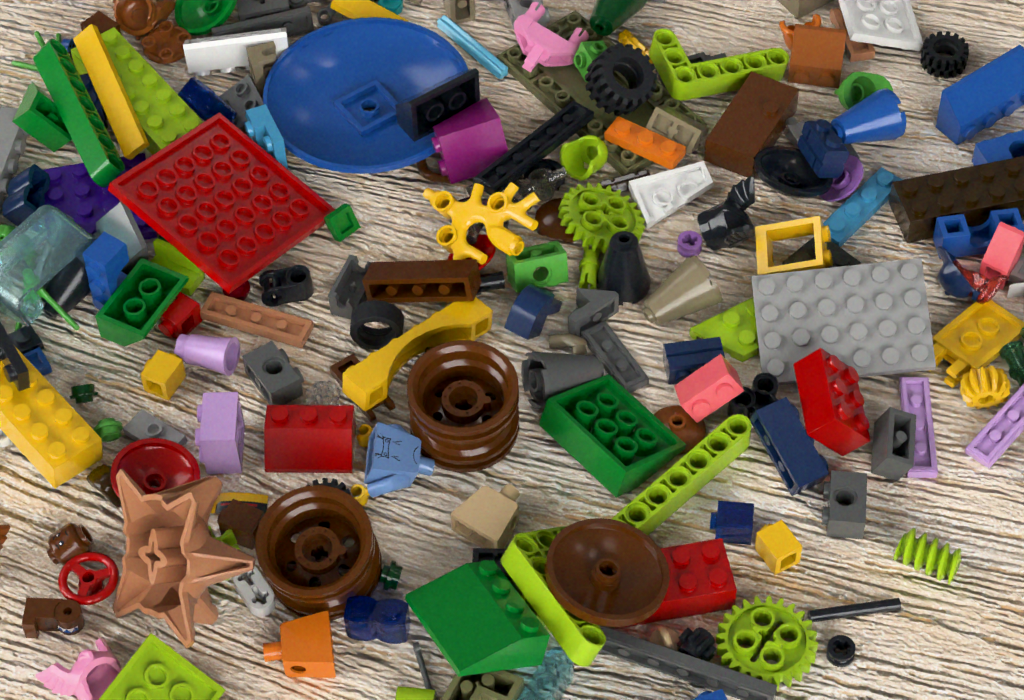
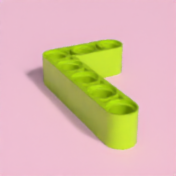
[649,29,790,101]
[501,526,606,667]

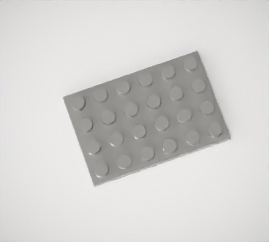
[751,258,936,385]

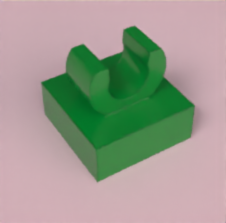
[324,203,361,242]

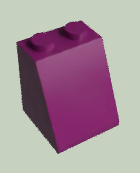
[431,98,508,184]

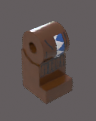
[22,598,85,638]

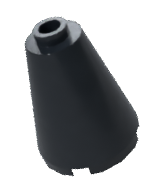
[596,231,651,306]
[40,240,91,319]

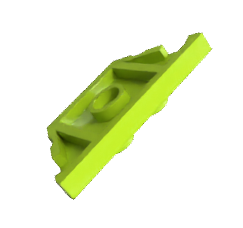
[689,297,759,362]

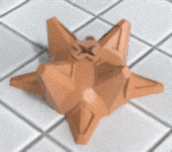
[112,469,255,648]

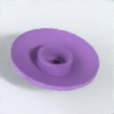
[819,155,864,202]

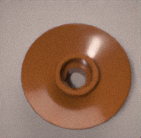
[654,405,706,455]

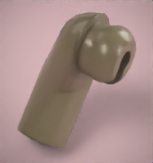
[548,333,588,355]

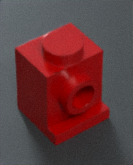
[158,292,203,339]

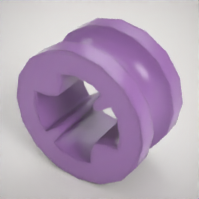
[677,231,702,258]

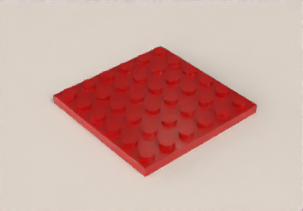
[108,112,335,294]

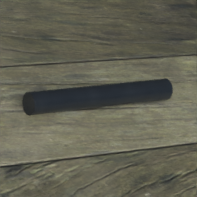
[808,598,901,622]

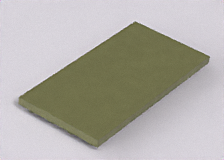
[497,10,707,175]

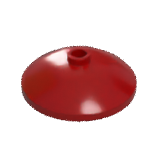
[110,438,200,498]

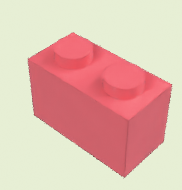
[674,354,744,423]

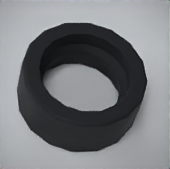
[350,300,404,350]

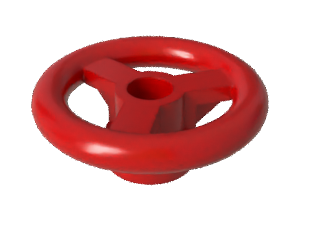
[58,552,119,605]

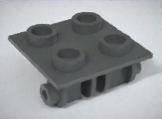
[208,74,264,130]

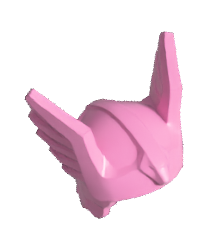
[36,637,122,700]

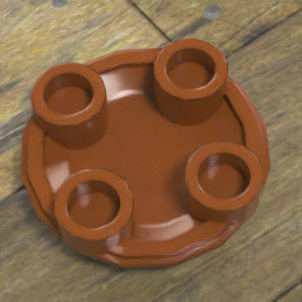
[141,21,192,64]

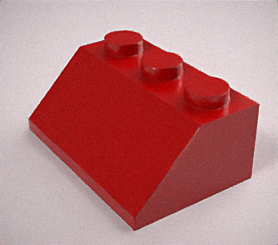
[264,405,357,473]

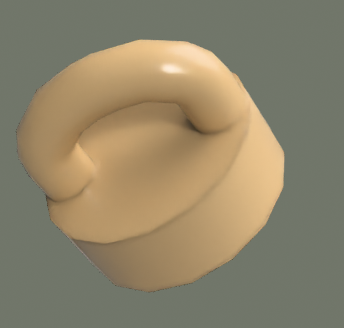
[649,625,680,651]

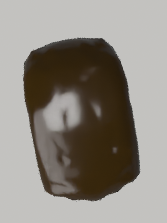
[87,464,121,508]

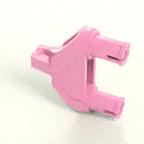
[514,2,589,72]

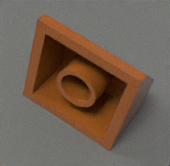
[788,24,847,88]

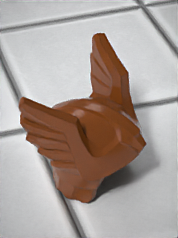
[113,0,175,40]

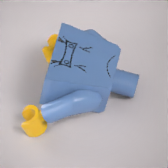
[350,422,435,506]

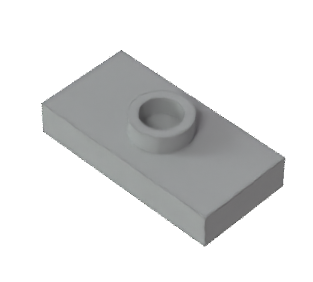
[123,409,187,446]

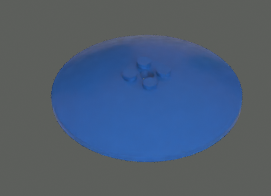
[263,17,468,174]

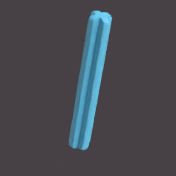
[437,15,508,79]

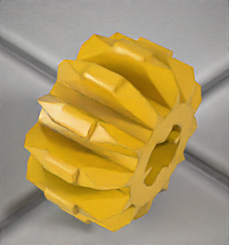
[960,366,1011,409]

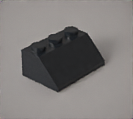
[395,68,480,142]

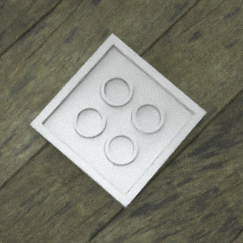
[838,0,923,51]

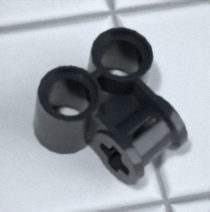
[727,373,779,419]

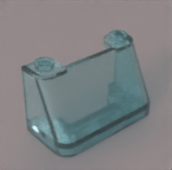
[0,205,97,327]

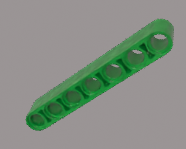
[33,39,125,188]

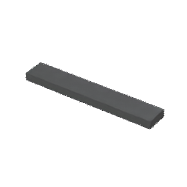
[599,625,778,700]

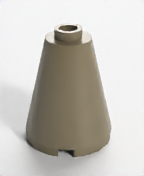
[642,255,723,325]

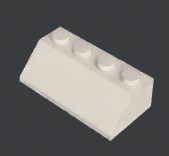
[183,27,289,76]

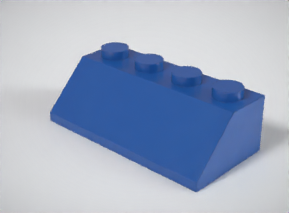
[936,45,1024,145]

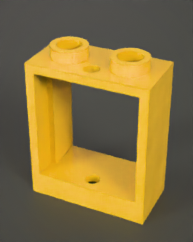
[755,216,833,275]

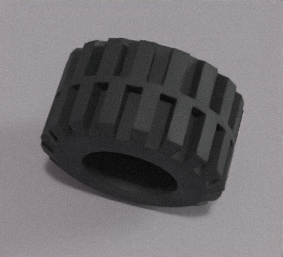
[585,43,657,116]

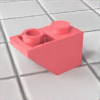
[978,222,1024,290]

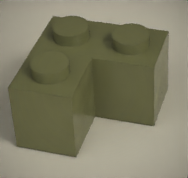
[441,670,524,700]

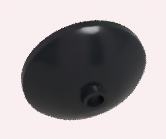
[754,146,833,198]

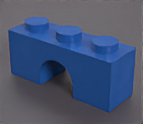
[972,130,1024,166]
[933,208,1024,259]
[83,231,129,310]

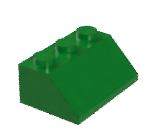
[95,258,189,347]

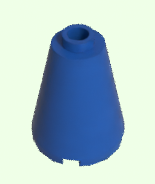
[831,88,906,144]

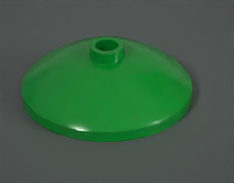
[174,0,237,36]

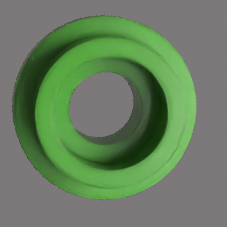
[93,418,123,442]

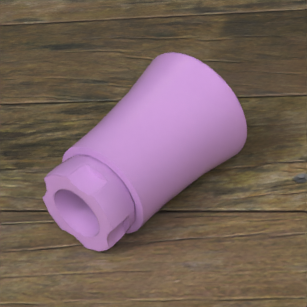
[174,334,240,376]

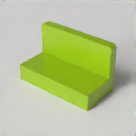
[151,238,205,296]

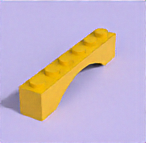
[342,296,493,412]

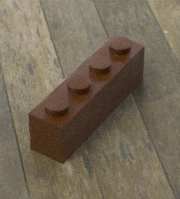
[362,259,482,303]

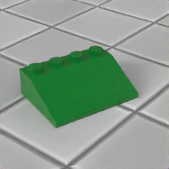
[539,374,686,498]
[405,560,550,677]

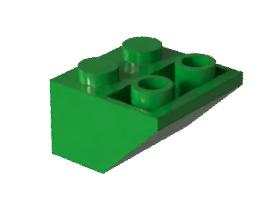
[12,82,72,152]

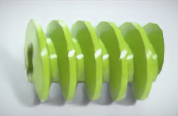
[893,528,962,585]

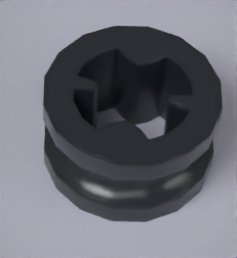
[826,635,856,667]

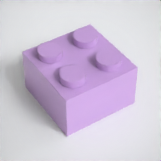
[195,392,245,474]

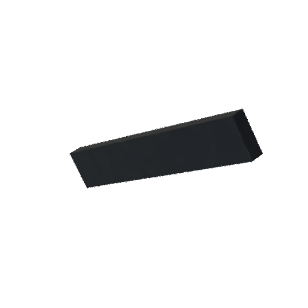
[473,101,594,195]

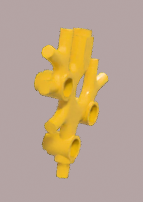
[423,182,540,265]

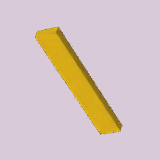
[73,24,150,160]

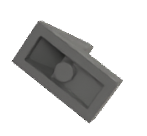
[568,288,619,337]

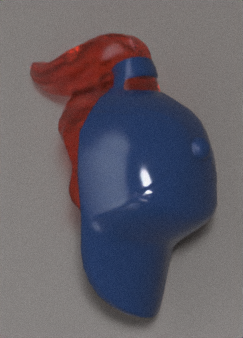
[936,246,1009,304]

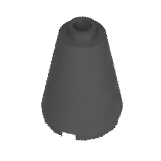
[521,351,604,409]

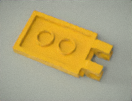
[928,295,1024,388]

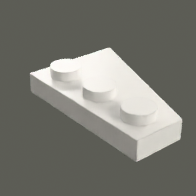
[628,161,713,230]

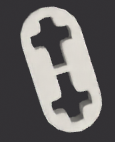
[232,566,276,617]

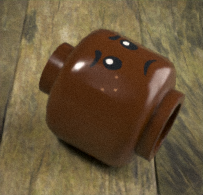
[47,523,94,566]

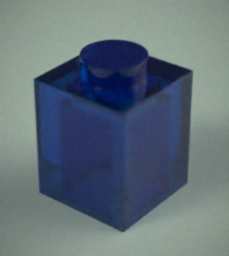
[710,501,754,545]

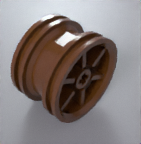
[407,340,519,473]
[255,485,382,621]

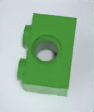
[506,240,569,293]

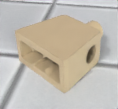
[451,484,520,549]

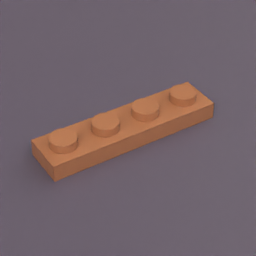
[200,292,314,349]

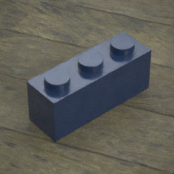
[750,397,829,496]

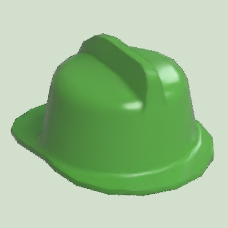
[834,72,893,110]

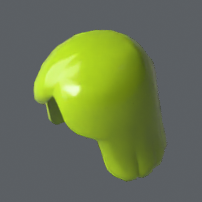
[559,135,608,181]

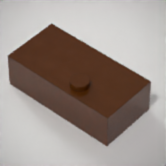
[704,72,799,178]

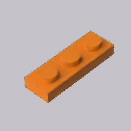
[604,116,686,170]

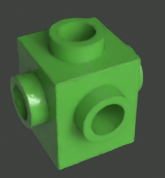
[573,41,607,82]

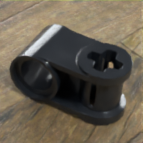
[259,265,314,307]

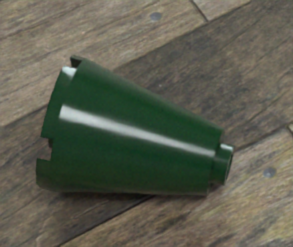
[590,0,647,36]

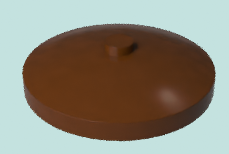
[545,518,670,627]

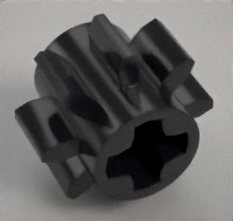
[677,627,716,662]

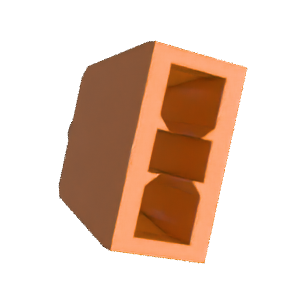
[263,611,336,678]

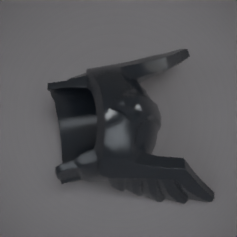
[697,175,756,250]

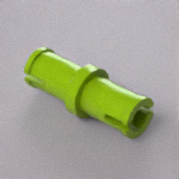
[579,244,601,289]

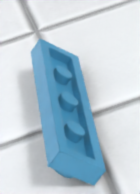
[823,167,902,247]

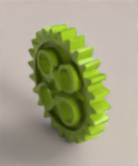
[558,182,645,254]
[716,596,818,691]

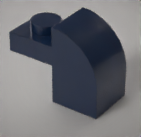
[504,284,562,340]

